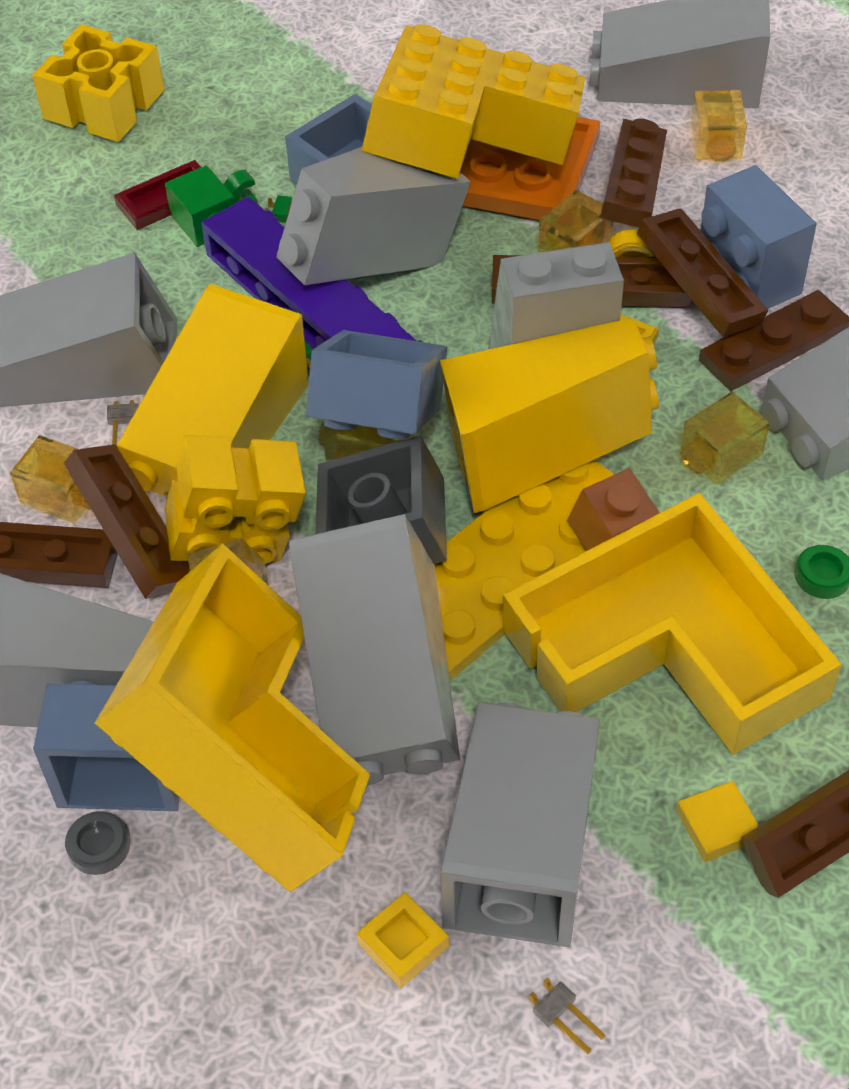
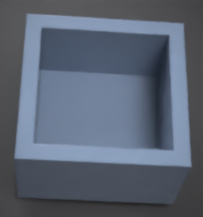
[285,93,372,185]
[700,165,817,309]
[306,330,448,439]
[33,681,180,812]

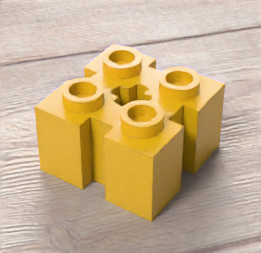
[32,24,165,142]
[164,435,306,565]

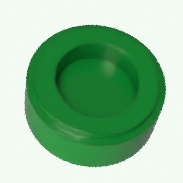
[795,545,849,599]

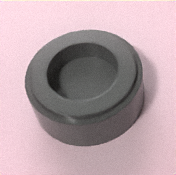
[65,811,130,875]

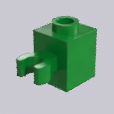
[165,165,258,247]

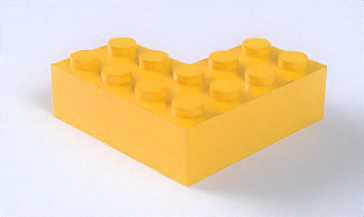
[361,24,586,179]
[503,492,842,755]
[95,543,370,892]

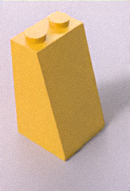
[117,283,309,497]
[440,317,659,513]

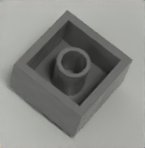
[315,435,447,564]

